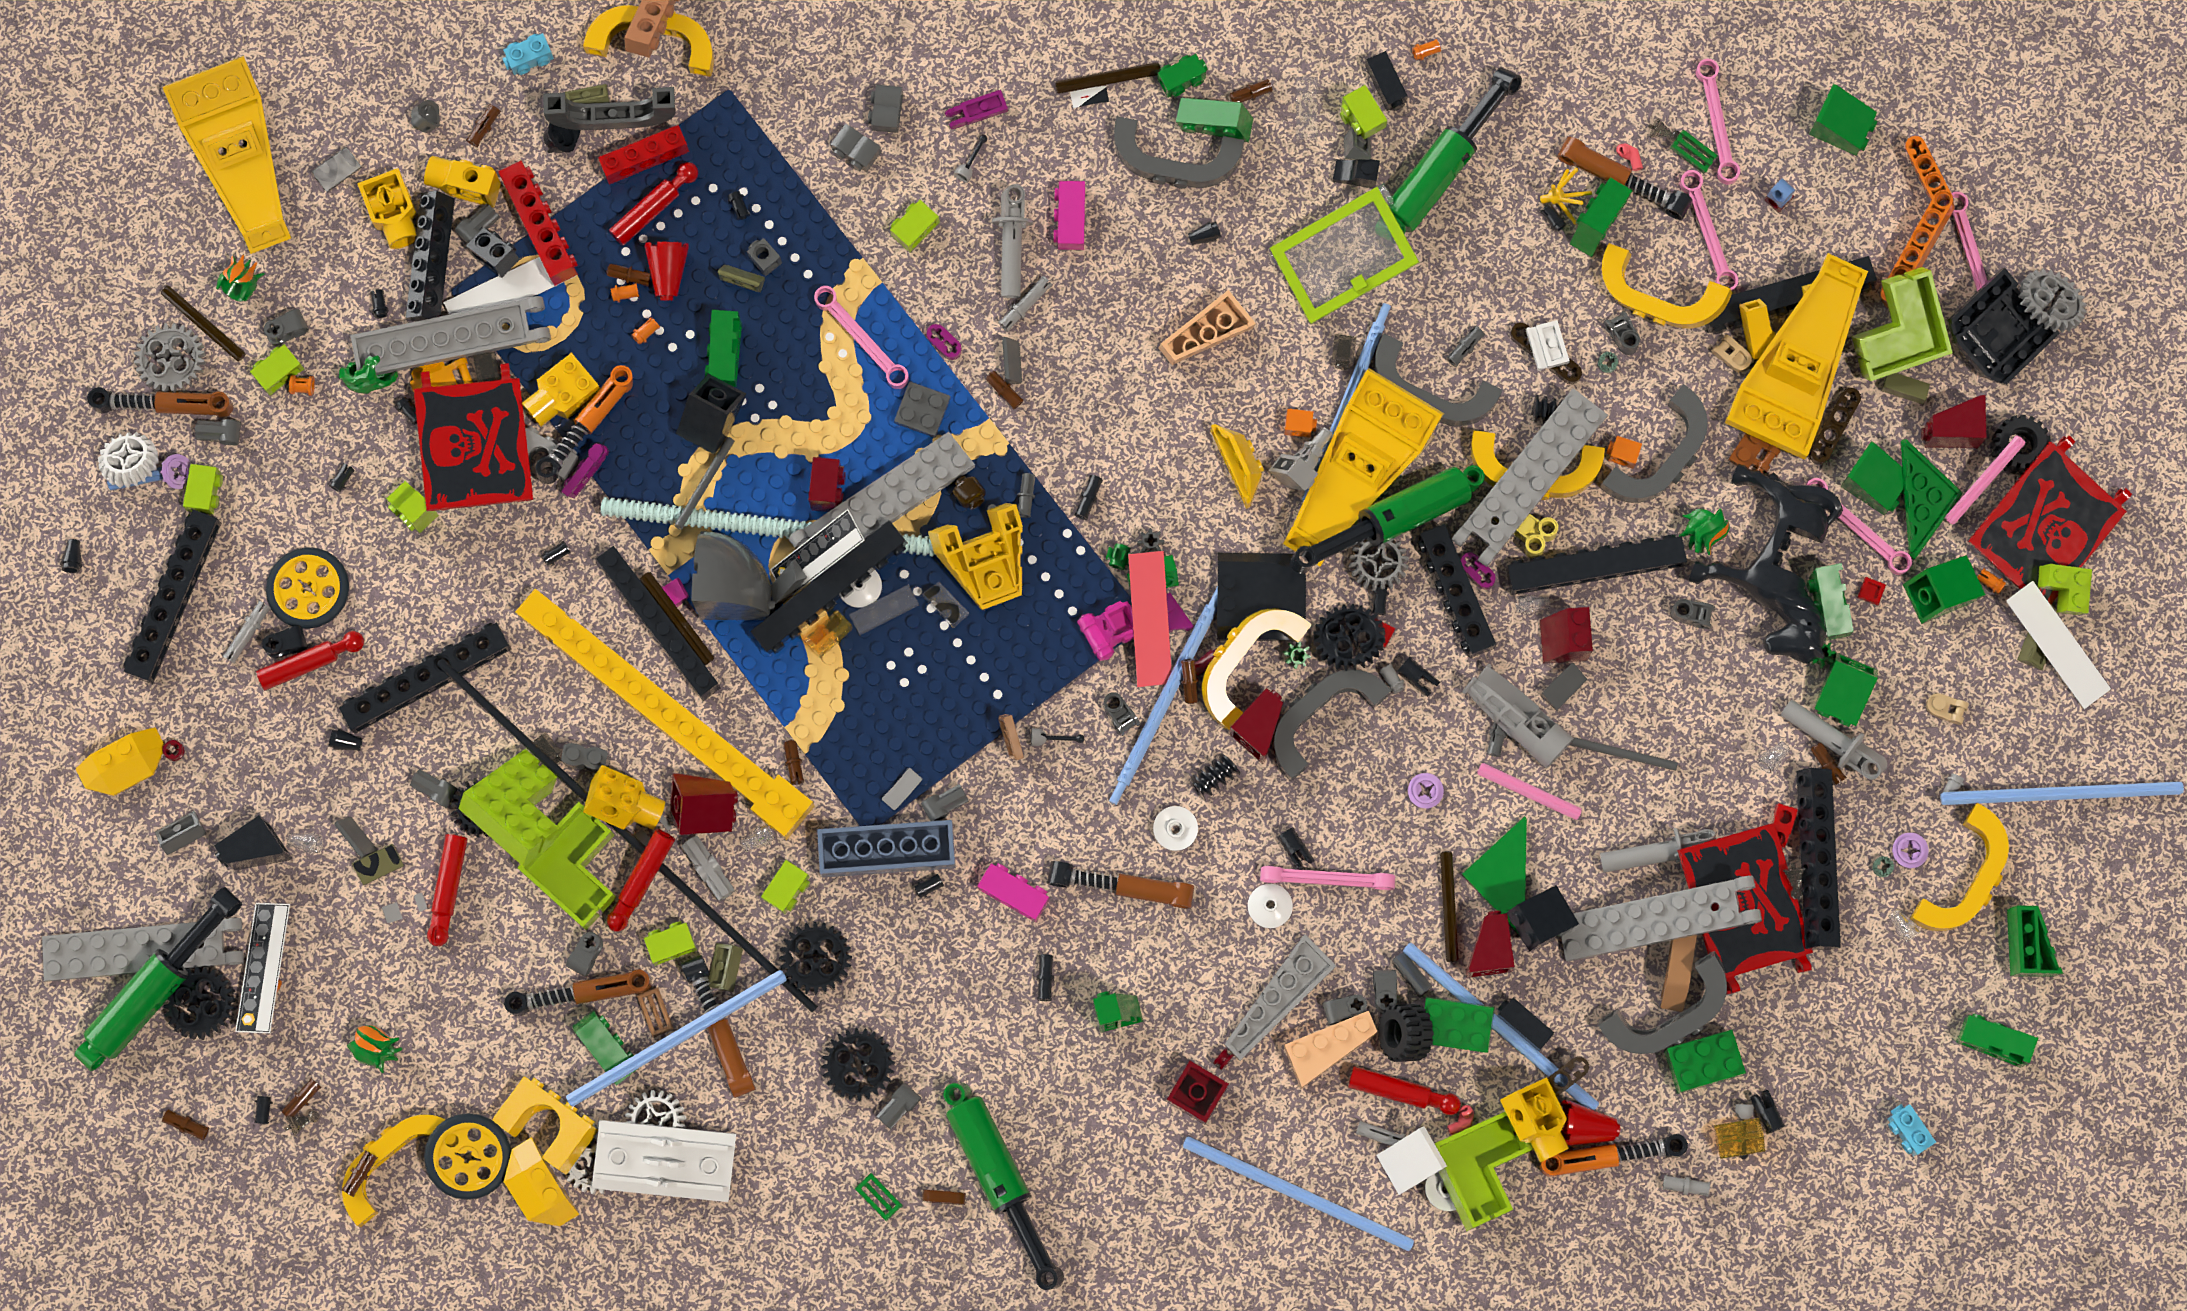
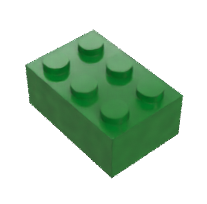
[1425,997,1495,1053]
[1664,1030,1746,1095]

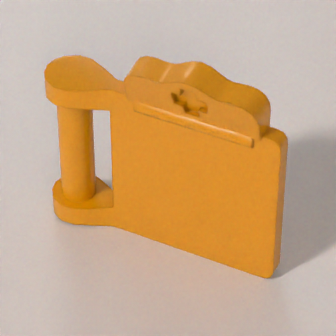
[410,358,473,392]

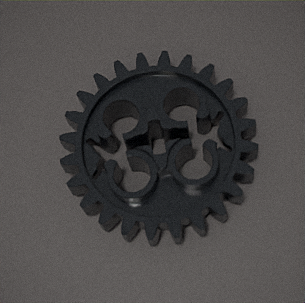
[1313,604,1386,671]
[779,922,852,995]
[163,966,237,1040]
[821,1028,895,1102]

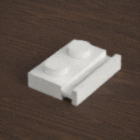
[1526,320,1569,371]

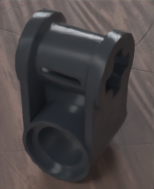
[262,626,308,659]

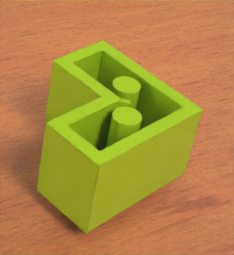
[1340,85,1387,139]
[386,481,439,533]
[2038,564,2092,615]

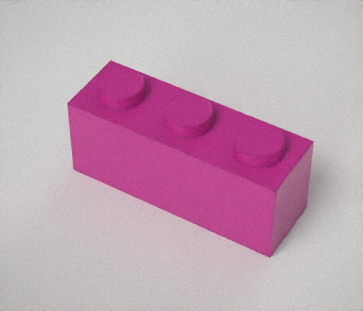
[1054,181,1085,250]
[977,863,1050,922]

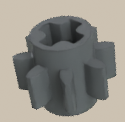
[1137,528,1165,553]

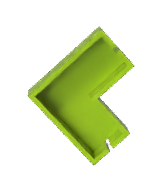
[1851,267,1953,381]
[458,749,559,866]
[517,802,617,931]
[1434,1112,1533,1231]

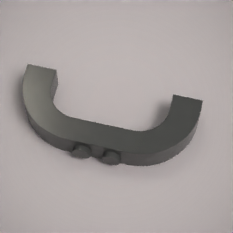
[543,87,676,130]
[1114,116,1244,189]
[1375,334,1503,426]
[1600,384,1708,503]
[1274,669,1391,781]
[1598,950,1727,1054]

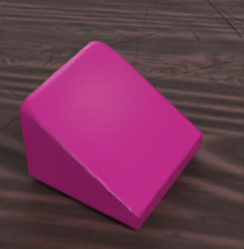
[662,578,689,607]

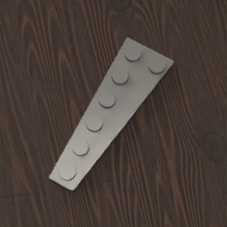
[1224,934,1336,1061]

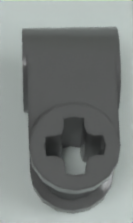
[264,309,309,345]
[1604,311,1640,355]
[1670,599,1715,629]
[1103,692,1140,736]
[566,932,603,977]
[1373,970,1397,1014]
[1322,994,1367,1025]

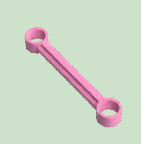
[1696,59,1740,185]
[1680,170,1738,292]
[1944,192,1988,291]
[814,286,909,389]
[1806,478,1912,575]
[1260,866,1395,890]

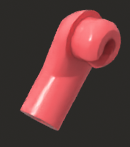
[1616,143,1643,171]
[1447,1105,1474,1136]

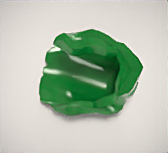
[339,355,399,394]

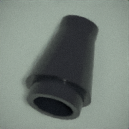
[1188,221,1222,246]
[60,539,82,573]
[328,728,363,751]

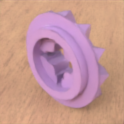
[160,454,192,490]
[1408,773,1444,809]
[1892,833,1929,869]

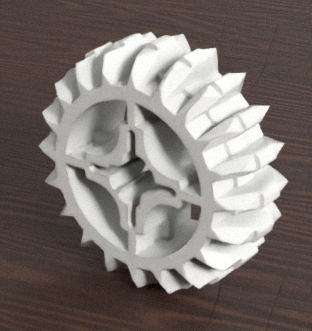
[98,432,159,489]
[625,1090,687,1129]

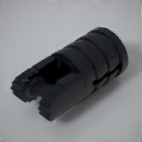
[1397,656,1440,697]
[1277,827,1315,870]
[1750,1090,1785,1135]

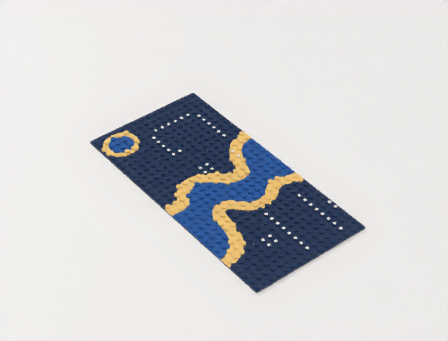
[452,90,1132,826]

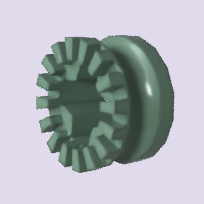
[1598,352,1618,373]
[1872,856,1894,877]

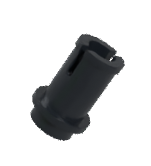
[728,191,750,221]
[1540,204,1567,232]
[370,289,389,319]
[396,397,417,425]
[329,463,355,492]
[541,541,571,566]
[1372,587,1389,615]
[914,874,944,898]
[254,1096,273,1124]

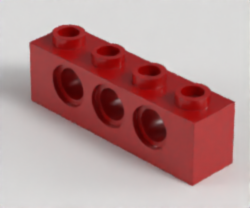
[598,124,689,185]

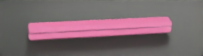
[1945,436,2025,525]
[1477,763,1582,820]

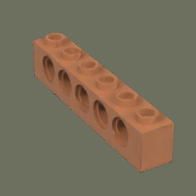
[624,0,679,58]

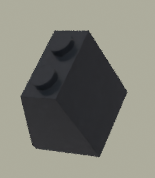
[676,373,746,454]
[214,815,292,870]
[1506,885,1579,952]

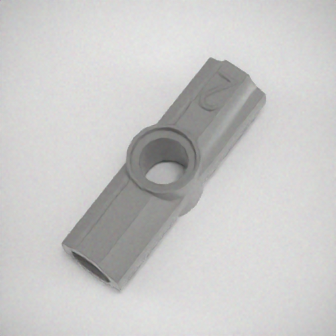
[682,836,735,902]

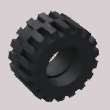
[1990,415,2051,475]
[1378,1004,1434,1062]

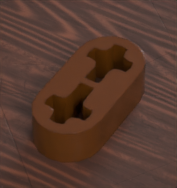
[922,1190,966,1205]

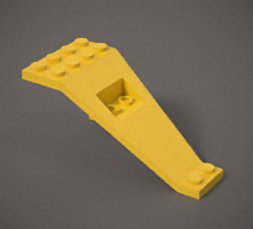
[162,56,291,254]
[1725,253,1868,460]
[1283,368,1444,567]

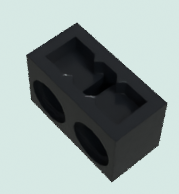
[466,227,520,278]

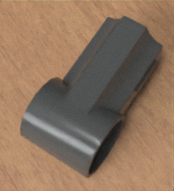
[455,203,500,244]
[195,419,241,446]
[410,769,458,808]
[921,784,969,821]
[876,1083,921,1130]

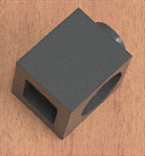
[747,238,782,277]

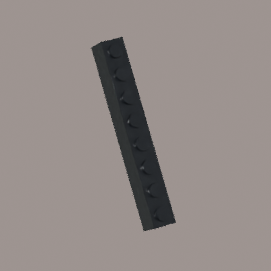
[1705,256,1877,334]
[750,520,908,654]
[1506,534,1687,595]
[596,545,721,701]

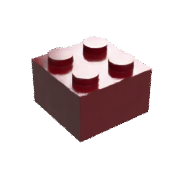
[808,457,846,512]
[1166,1061,1229,1125]

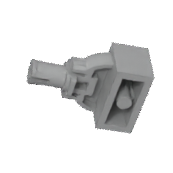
[1268,427,1333,491]

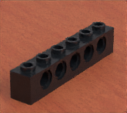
[406,190,455,322]
[1417,524,1497,658]

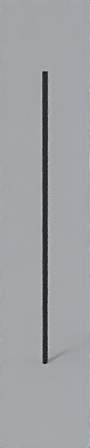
[437,658,818,1013]

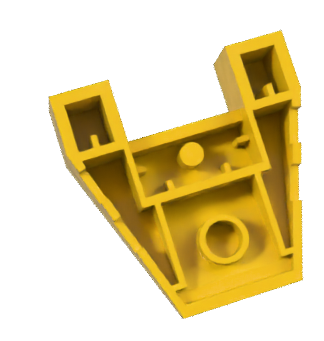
[928,503,1022,610]

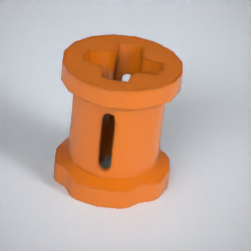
[289,375,315,396]

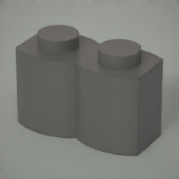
[868,85,903,133]
[830,124,882,172]
[561,743,611,773]

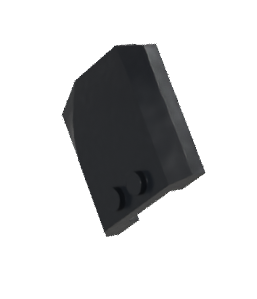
[1948,268,2060,385]
[1217,552,1306,642]

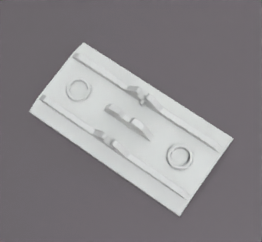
[592,1120,736,1202]

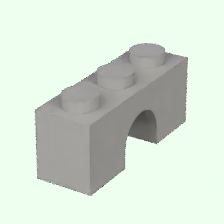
[525,426,580,482]

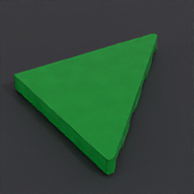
[1901,439,1963,559]
[1462,816,1527,937]

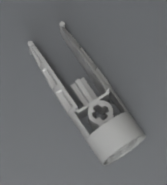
[1463,664,1574,769]

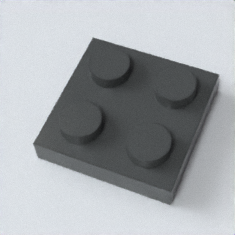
[894,381,951,438]

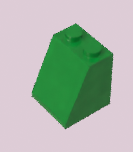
[1809,83,1878,156]
[1840,441,1904,516]
[1903,555,1986,624]
[1815,652,1878,727]

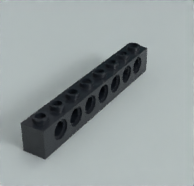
[123,510,222,685]
[339,622,512,734]
[1796,768,1841,950]

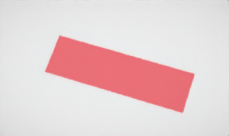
[1128,551,1172,687]

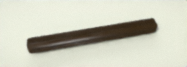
[1055,62,1161,94]
[161,286,246,362]
[640,572,714,665]
[1440,851,1459,962]

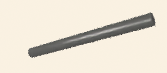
[674,437,735,530]
[1570,737,1678,771]

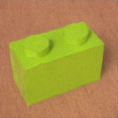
[890,200,940,253]
[250,344,304,396]
[183,464,223,514]
[761,860,810,914]
[644,921,697,966]

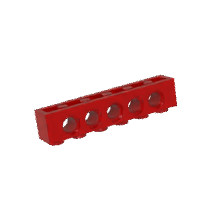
[498,160,578,286]

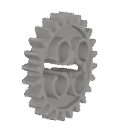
[2018,269,2087,333]
[134,323,206,392]

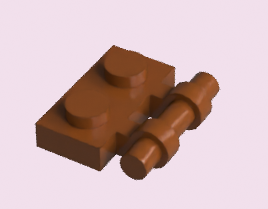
[1728,433,1781,474]

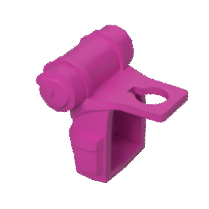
[1077,601,1134,661]

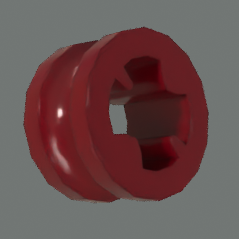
[163,740,185,761]
[1213,1048,1234,1071]

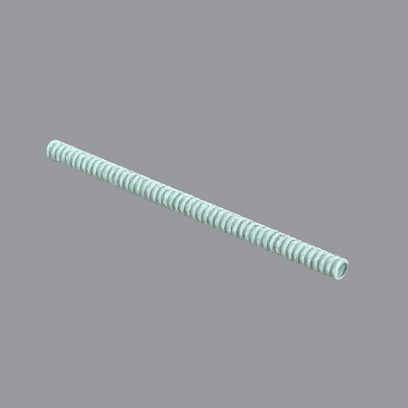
[601,497,936,557]

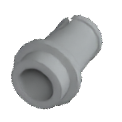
[1380,664,1405,694]
[1942,773,1964,793]

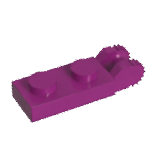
[945,89,1008,130]
[561,443,609,499]

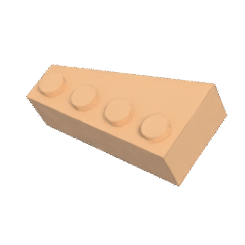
[1159,290,1256,365]
[1284,1011,1377,1089]

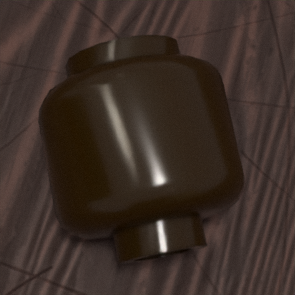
[953,476,986,510]

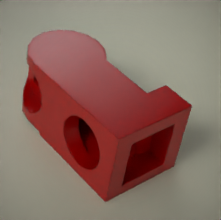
[1772,803,1798,849]

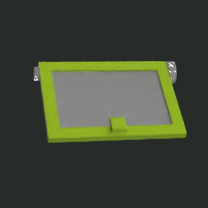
[1268,183,1420,324]

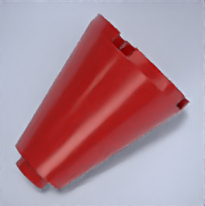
[645,242,689,301]
[1560,1100,1621,1146]

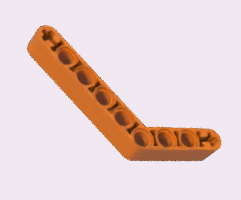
[1881,136,1955,308]

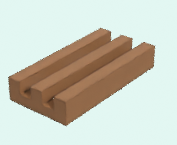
[637,987,674,1038]

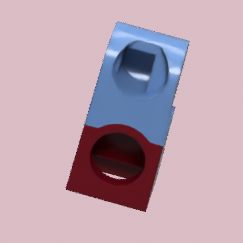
[1765,178,1795,213]

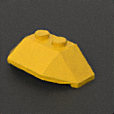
[1210,424,1264,509]
[76,727,164,796]
[504,1137,579,1226]

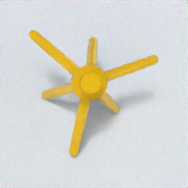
[1540,168,1592,225]

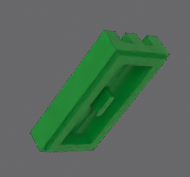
[1670,130,1718,174]
[855,1173,903,1222]

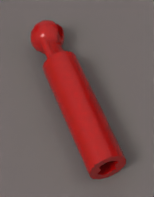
[609,162,698,246]
[256,631,364,691]
[606,829,675,932]
[427,834,468,947]
[1348,1066,1461,1115]

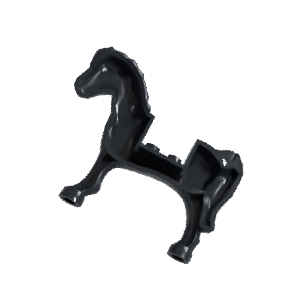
[1689,464,1843,664]

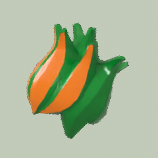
[216,254,265,302]
[1679,508,1730,555]
[347,1025,402,1073]

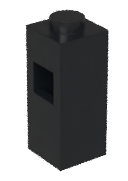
[1365,51,1408,111]
[1497,997,1554,1051]

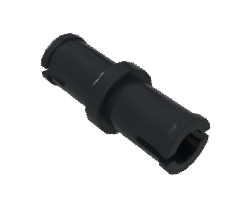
[1074,475,1103,520]
[1036,954,1054,1002]

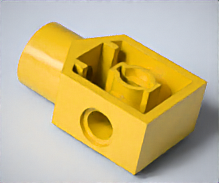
[424,156,502,208]
[357,168,417,249]
[522,353,600,427]
[583,765,665,830]
[1500,1077,1569,1162]

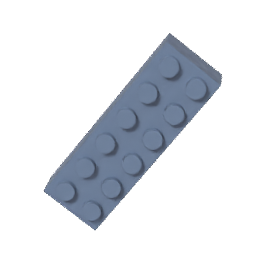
[817,820,956,878]

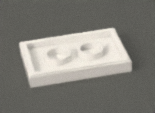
[1376,1126,1447,1195]

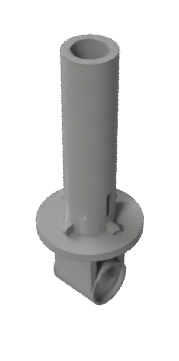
[992,184,1033,298]
[1781,700,1887,780]
[1600,828,1716,873]

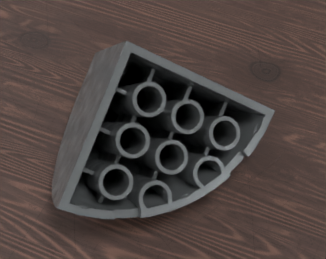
[691,531,776,620]

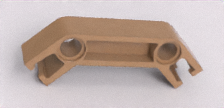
[1660,935,1697,1012]

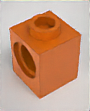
[1284,408,1317,438]
[1606,436,1642,469]

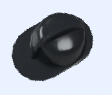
[543,123,581,153]

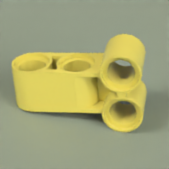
[1493,514,1558,559]

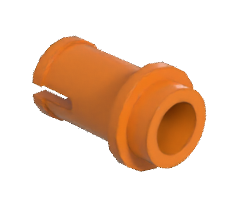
[1412,39,1441,61]
[611,283,639,303]
[631,317,660,344]
[1977,568,2006,594]

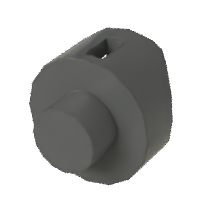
[411,100,440,133]

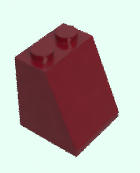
[1921,395,1986,449]
[1539,607,1593,664]
[1229,688,1283,764]
[669,773,738,835]
[1466,911,1515,978]

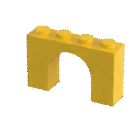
[1739,284,1811,360]
[492,1076,598,1175]

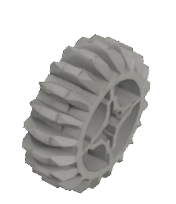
[1349,538,1409,591]

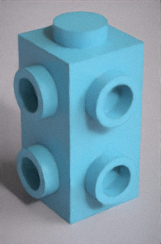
[502,33,554,75]
[1887,1104,1936,1157]

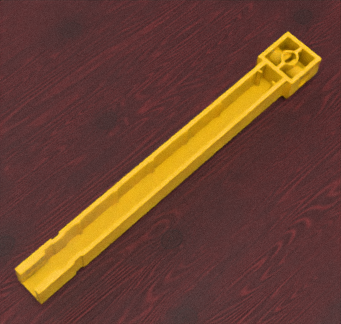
[515,589,815,840]

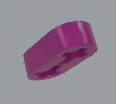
[926,324,962,360]
[1461,552,1496,590]

